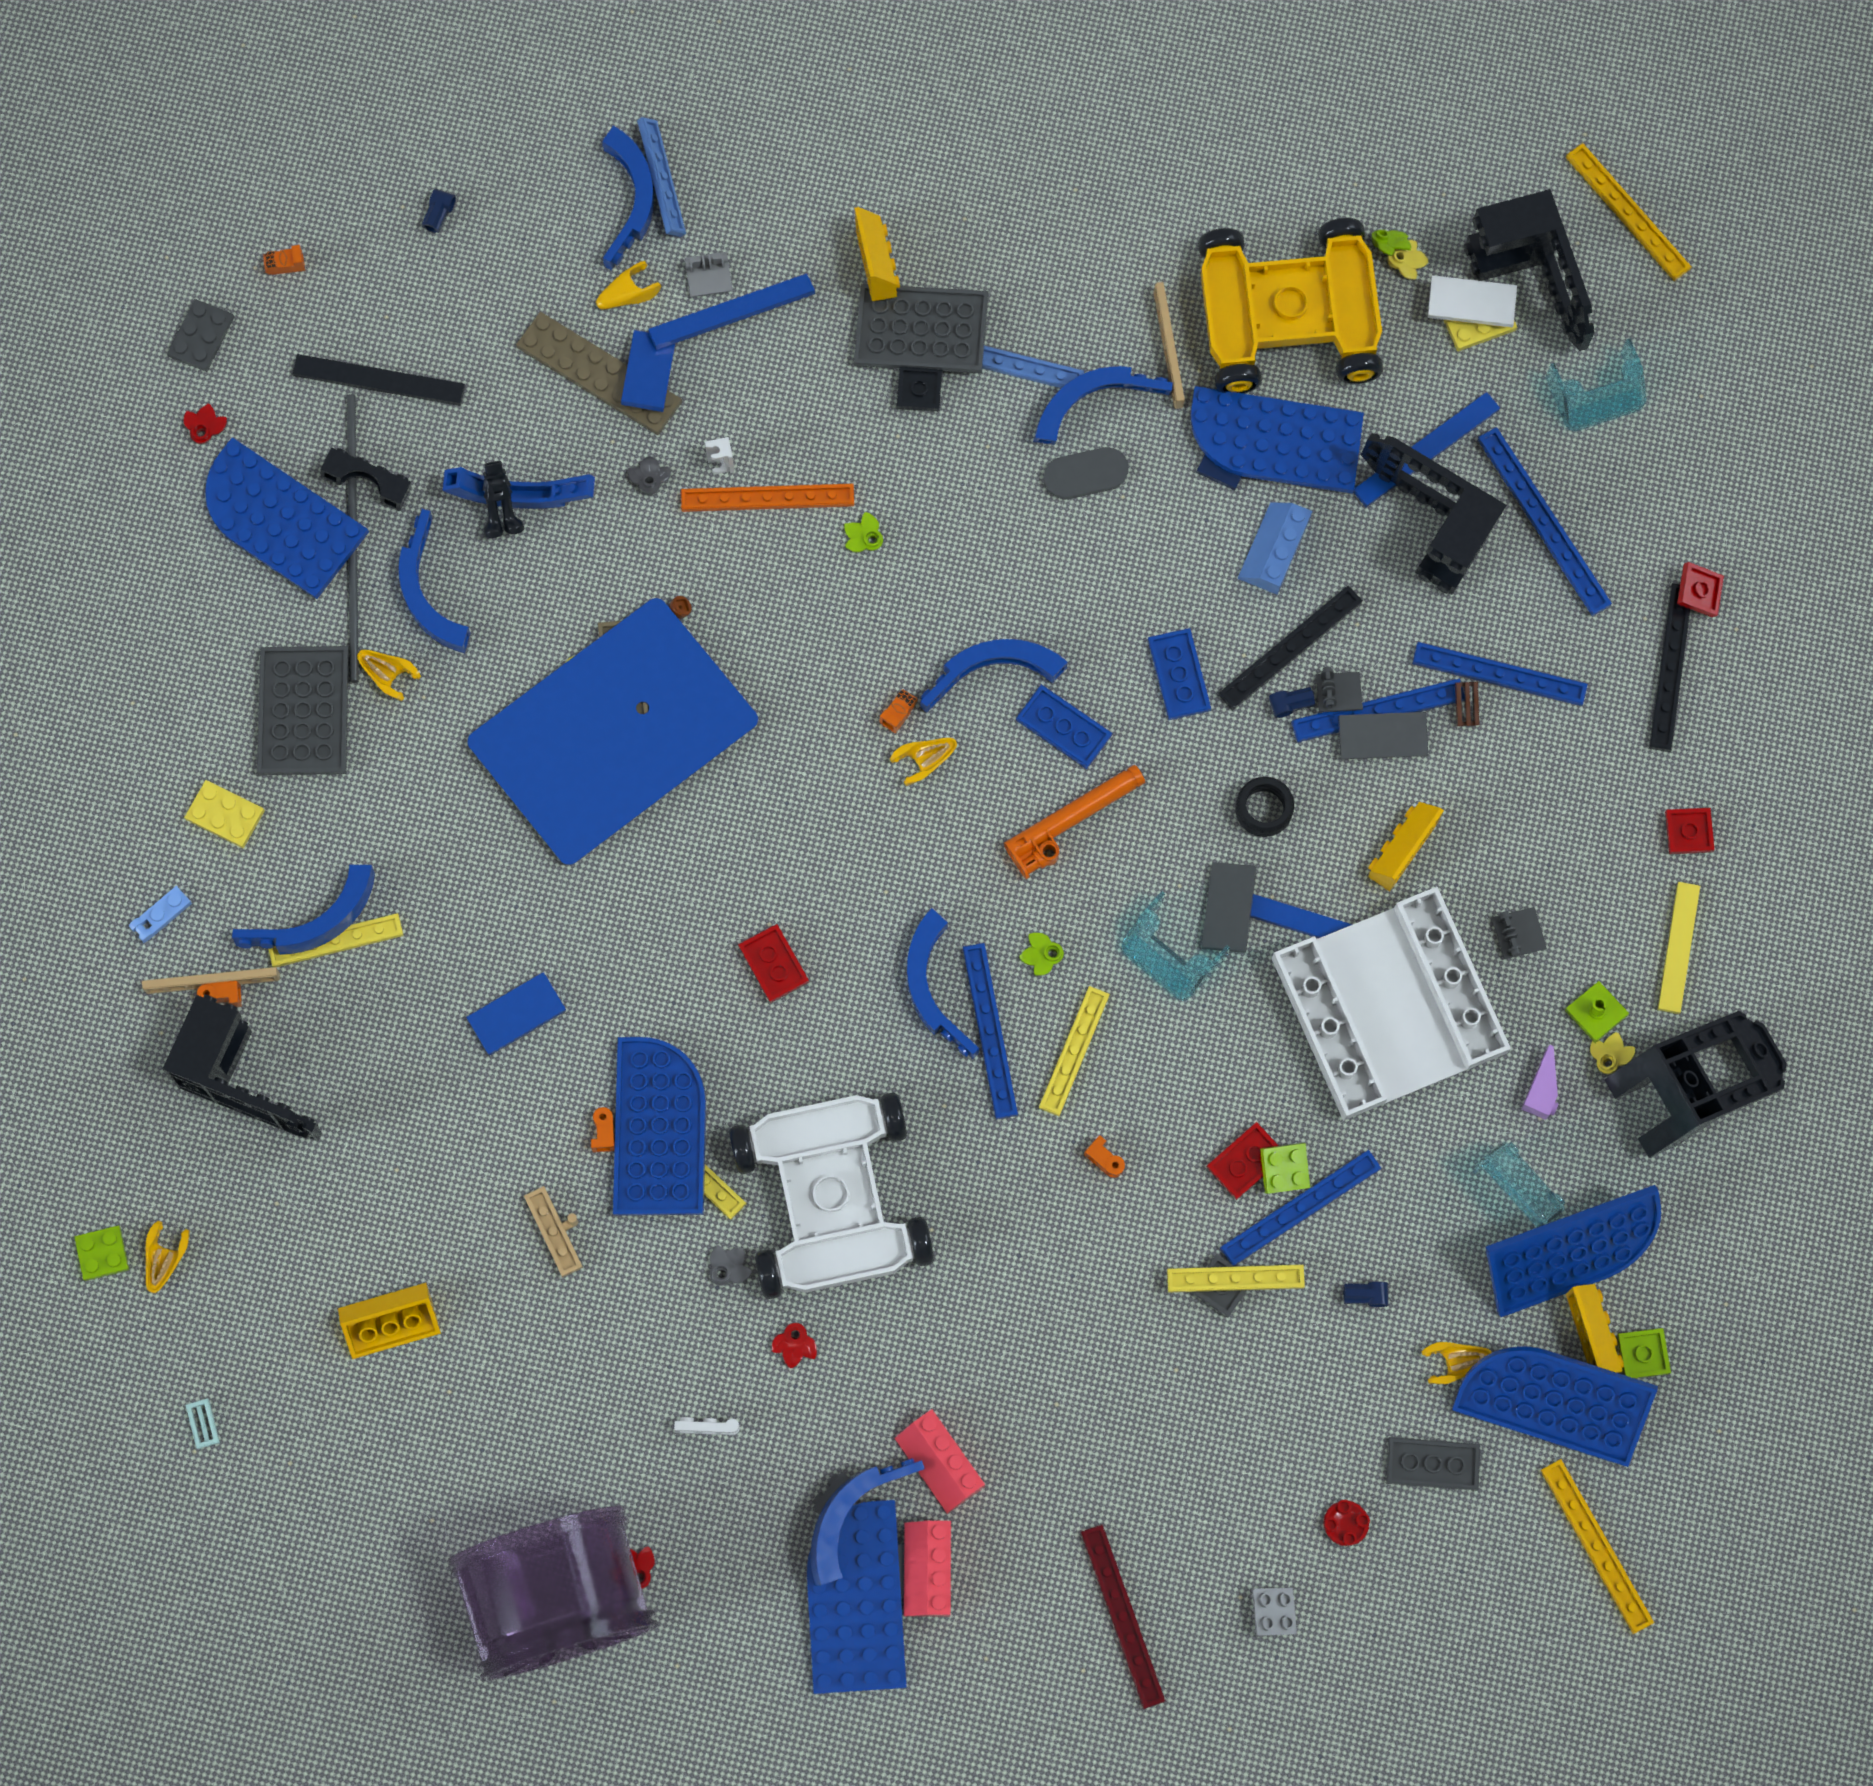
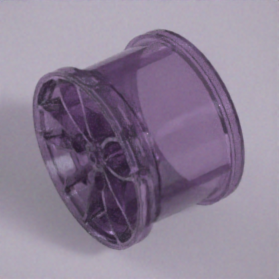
[447,1506,659,1681]

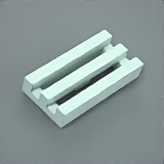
[186,1398,220,1450]

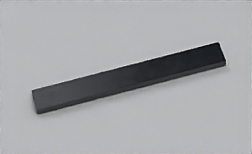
[292,354,465,406]
[1648,583,1691,752]
[1218,585,1363,711]

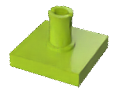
[1565,981,1629,1043]

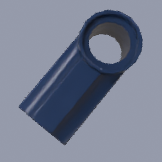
[422,188,456,233]
[1269,687,1315,718]
[1343,1282,1389,1307]

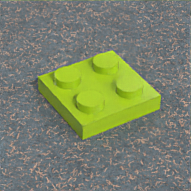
[1260,1143,1310,1194]
[74,1225,129,1281]
[1617,1328,1671,1379]

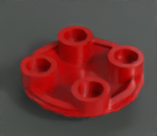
[1324,1499,1370,1546]

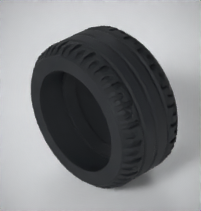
[1235,777,1294,837]

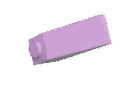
[1521,1045,1559,1120]

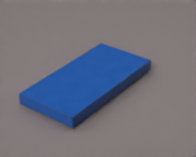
[621,330,675,412]
[1148,628,1211,720]
[1016,684,1113,769]
[466,972,566,1056]

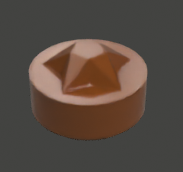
[669,596,692,619]

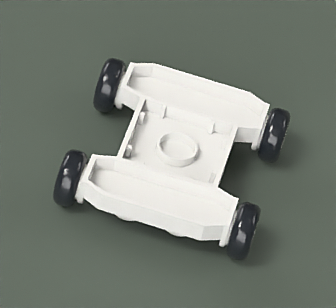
[729,1093,934,1299]

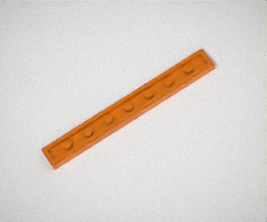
[681,484,854,512]

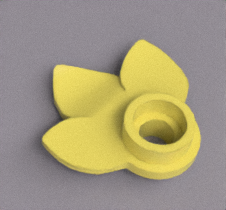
[1388,240,1429,280]
[1590,1032,1635,1074]

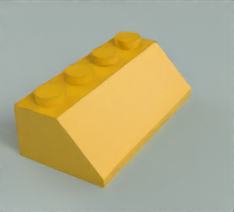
[854,207,900,301]
[1368,802,1444,891]
[338,1283,441,1359]
[1566,1284,1624,1374]

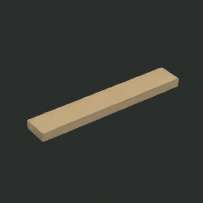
[1153,282,1185,409]
[142,967,280,994]

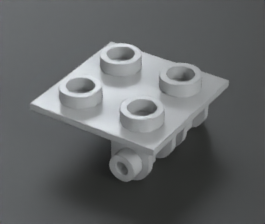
[685,252,733,297]
[1251,1588,1297,1637]

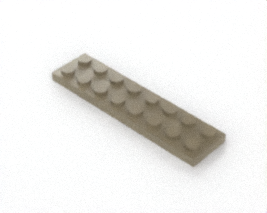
[516,311,682,435]

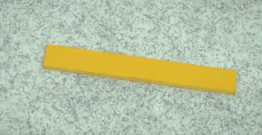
[1566,143,1692,281]
[1540,1459,1654,1634]

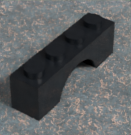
[320,447,411,511]

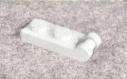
[674,1417,740,1435]

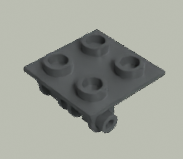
[1316,666,1363,712]
[1492,907,1547,959]

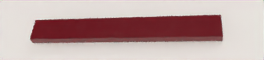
[1081,1524,1166,1710]

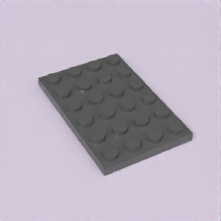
[854,284,989,373]
[257,646,349,775]

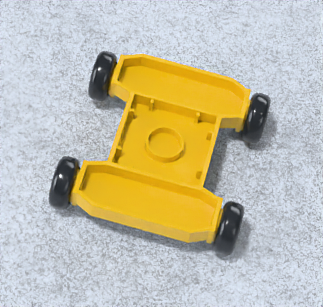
[1198,218,1383,394]

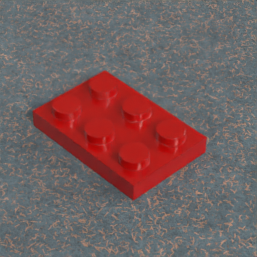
[738,924,809,1003]
[1206,1122,1279,1200]

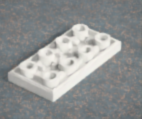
[1427,275,1517,328]

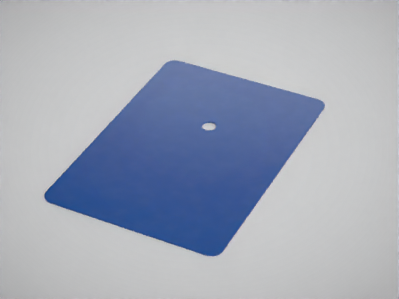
[467,598,758,865]

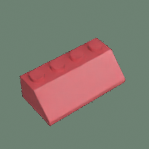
[894,1409,985,1514]
[904,1521,951,1617]

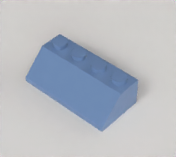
[1238,502,1312,595]

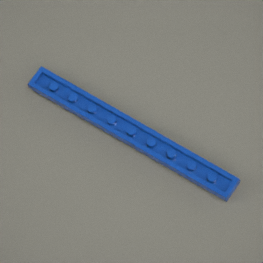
[1478,427,1612,617]

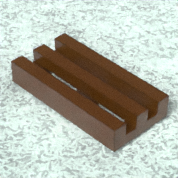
[1455,682,1480,726]

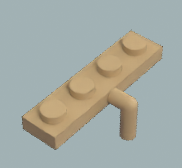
[524,1186,583,1278]

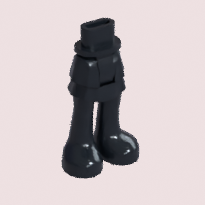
[482,461,524,538]

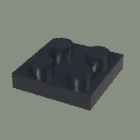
[897,366,942,412]

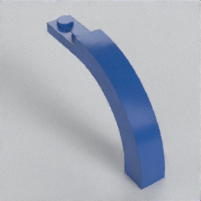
[602,125,654,271]
[1033,366,1173,445]
[442,467,595,509]
[399,509,471,654]
[920,639,1068,713]
[232,865,375,955]
[907,908,979,1059]
[811,1458,925,1586]

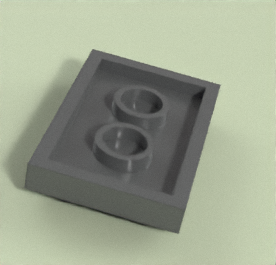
[167,299,235,372]

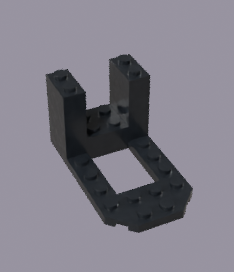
[1464,189,1595,351]
[1361,433,1507,595]
[162,994,322,1141]
[1604,1011,1787,1158]

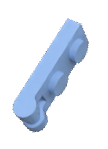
[129,886,192,943]

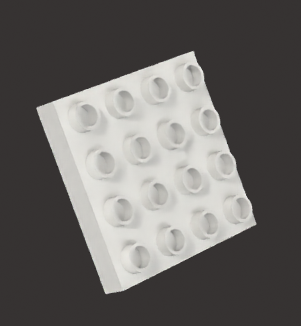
[1271,887,1511,1121]

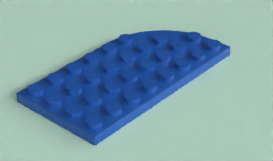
[1190,386,1364,494]
[205,437,369,599]
[613,1037,706,1216]
[1485,1185,1661,1318]
[1452,1346,1658,1467]
[807,1500,907,1694]

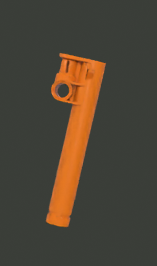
[1003,765,1145,880]

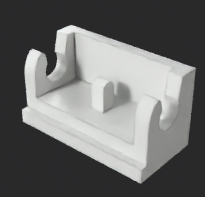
[705,437,734,474]

